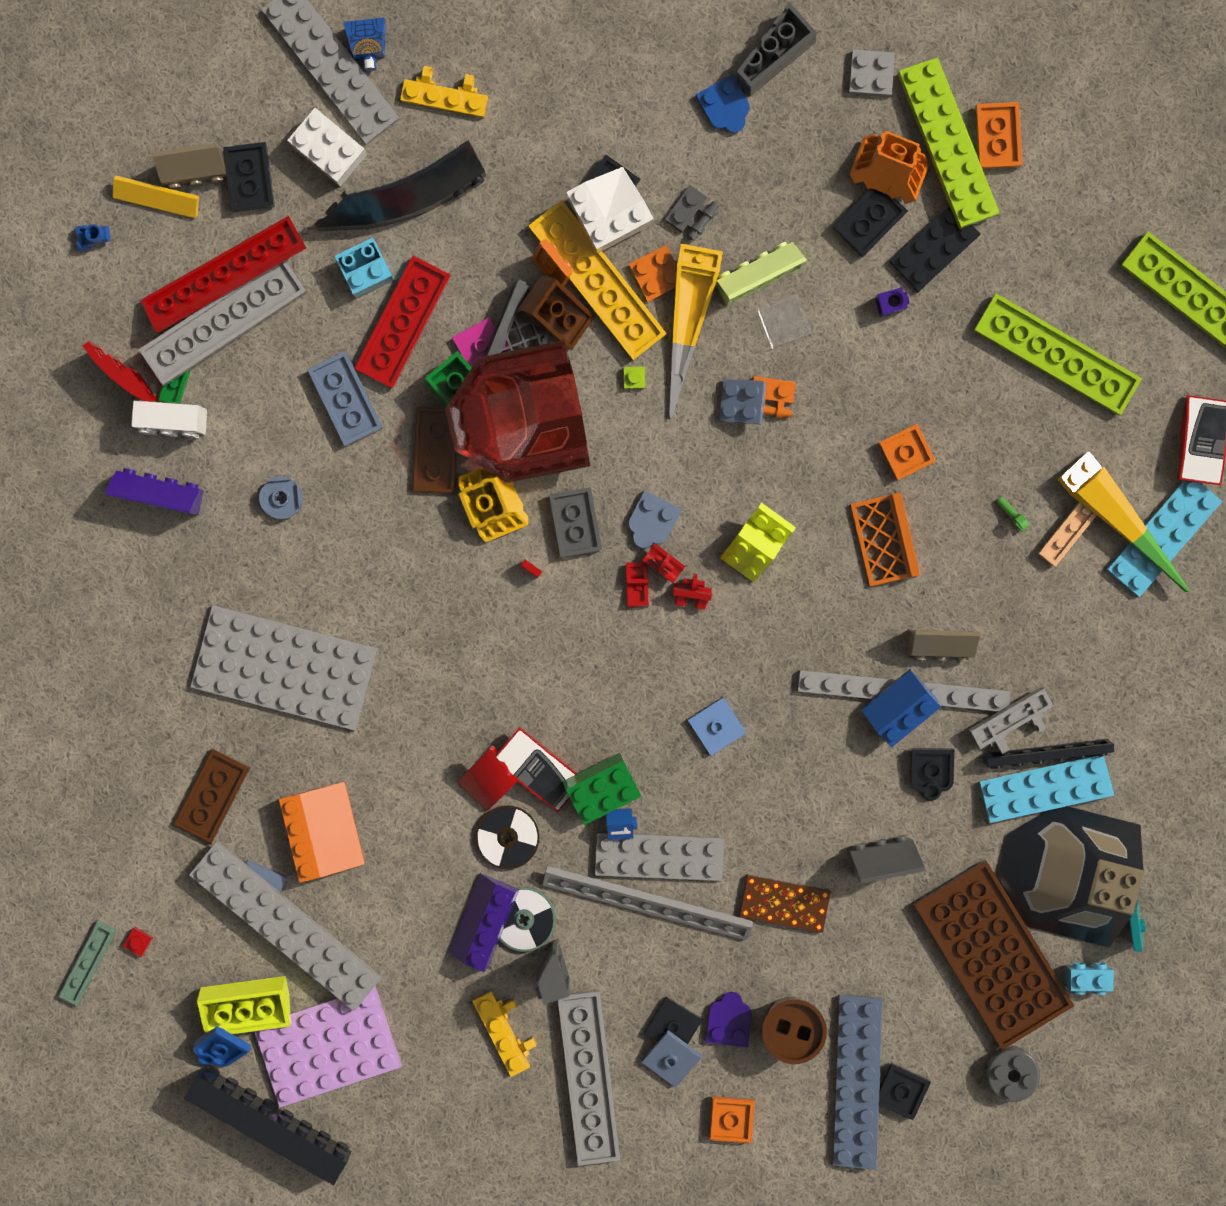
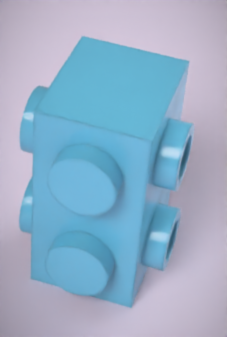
[1065,962,1114,995]

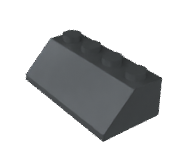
[535,939,570,1004]

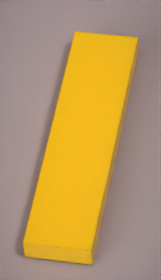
[113,176,199,218]

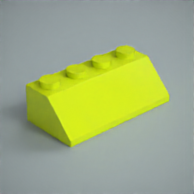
[197,976,291,1034]

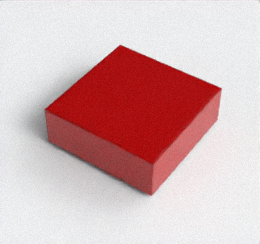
[521,559,543,578]

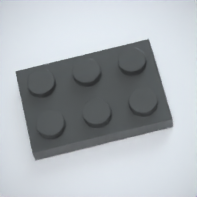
[549,487,602,558]

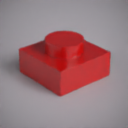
[123,927,153,957]

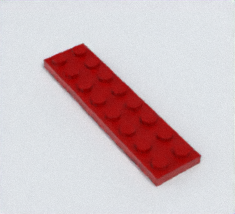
[141,216,306,333]

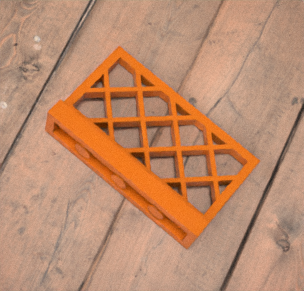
[851,492,920,586]

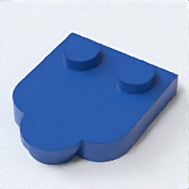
[696,74,750,133]
[193,1026,251,1067]

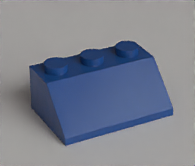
[861,669,941,748]

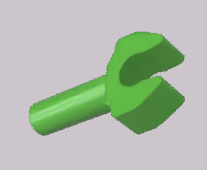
[996,497,1030,532]

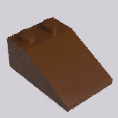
[518,275,595,351]

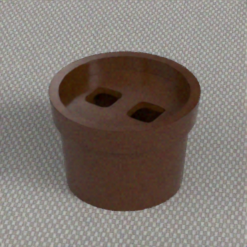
[762,997,827,1064]

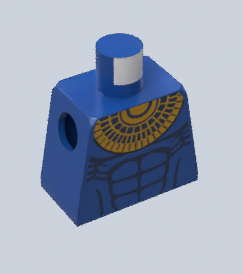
[344,17,386,71]

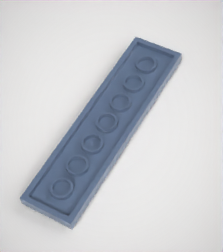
[833,994,883,1170]

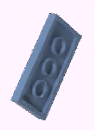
[307,351,383,447]

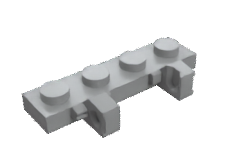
[968,687,1054,754]

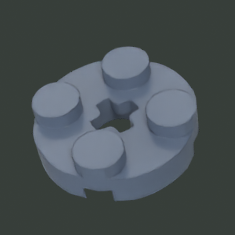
[259,476,303,519]

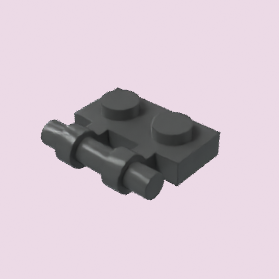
[665,185,719,241]

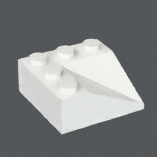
[566,167,654,254]

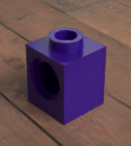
[875,287,909,318]

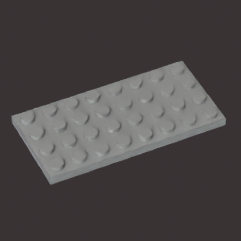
[191,605,378,731]

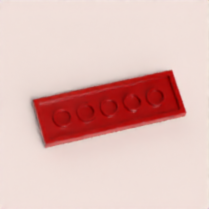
[354,255,451,389]

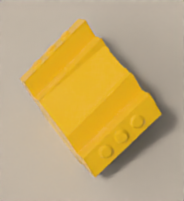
[459,459,528,542]

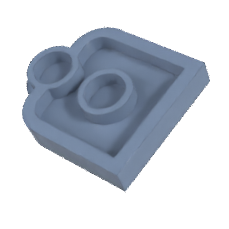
[629,490,682,548]

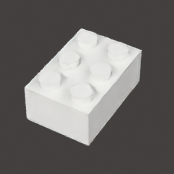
[287,108,367,187]
[132,401,207,438]

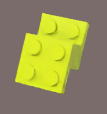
[720,503,796,582]

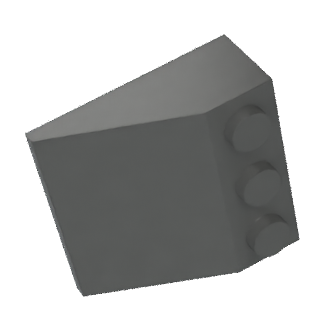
[848,835,925,884]

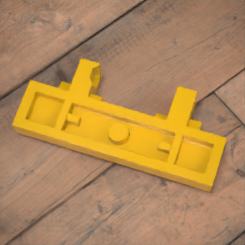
[400,66,488,118]
[472,990,537,1077]

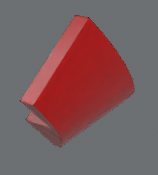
[457,746,517,811]

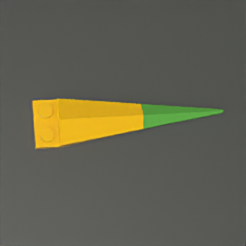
[1058,452,1190,592]

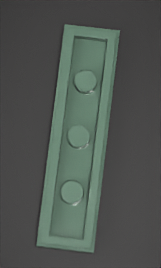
[58,920,117,1007]

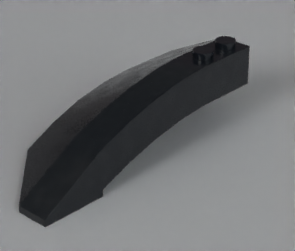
[315,140,486,231]

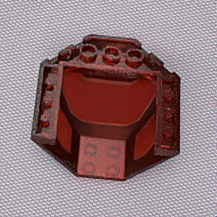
[445,340,591,483]

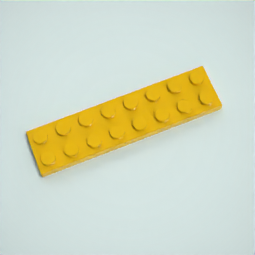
[528,200,667,361]

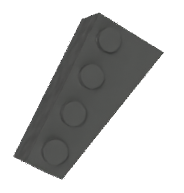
[737,2,817,96]

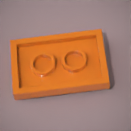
[975,102,1023,169]

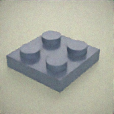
[719,379,766,425]

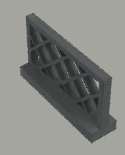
[484,279,549,373]

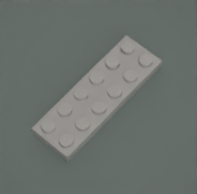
[595,832,724,881]

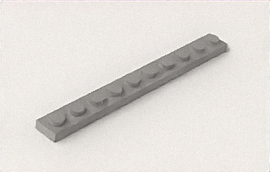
[797,670,1011,711]
[542,866,753,941]

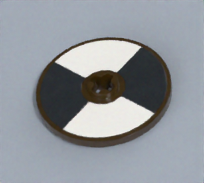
[476,805,540,869]

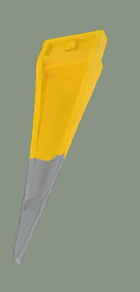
[669,244,723,418]

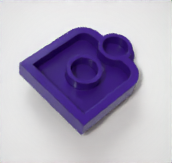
[706,992,752,1047]

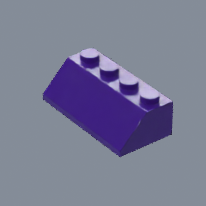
[105,468,204,515]
[449,873,520,972]

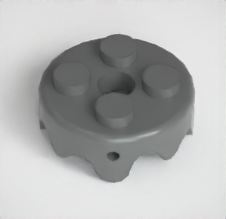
[984,1046,1040,1102]

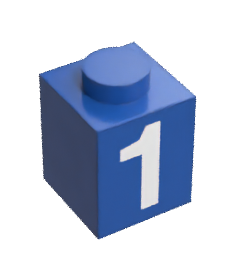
[606,808,637,840]

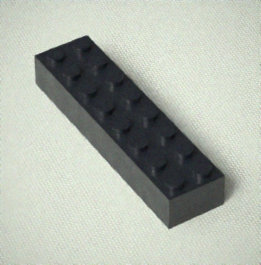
[184,1066,352,1186]

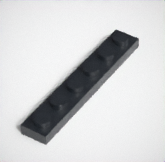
[982,739,1115,769]

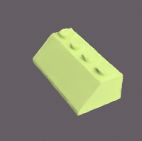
[716,242,807,306]

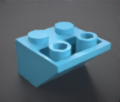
[335,238,394,298]

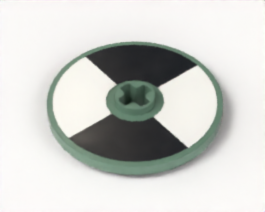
[500,887,556,952]

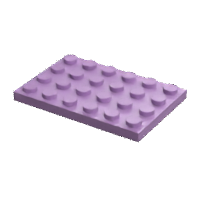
[254,986,402,1107]

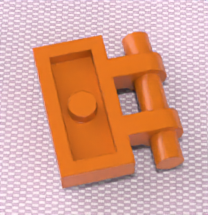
[753,376,796,419]

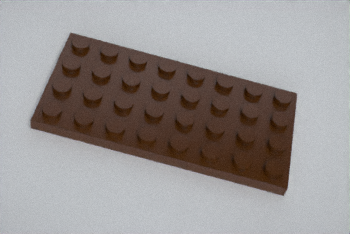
[913,860,1074,1050]

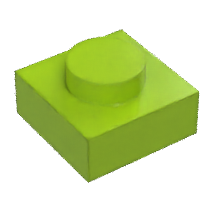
[624,366,645,389]

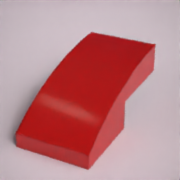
[626,562,649,608]

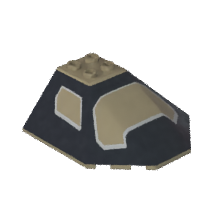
[997,806,1144,947]

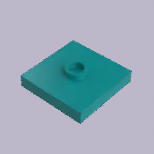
[1129,901,1146,952]

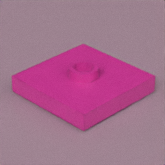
[452,317,508,367]

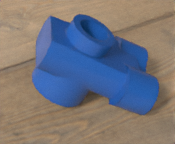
[75,224,111,252]

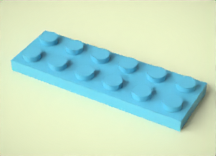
[1106,480,1223,597]
[979,756,1115,823]

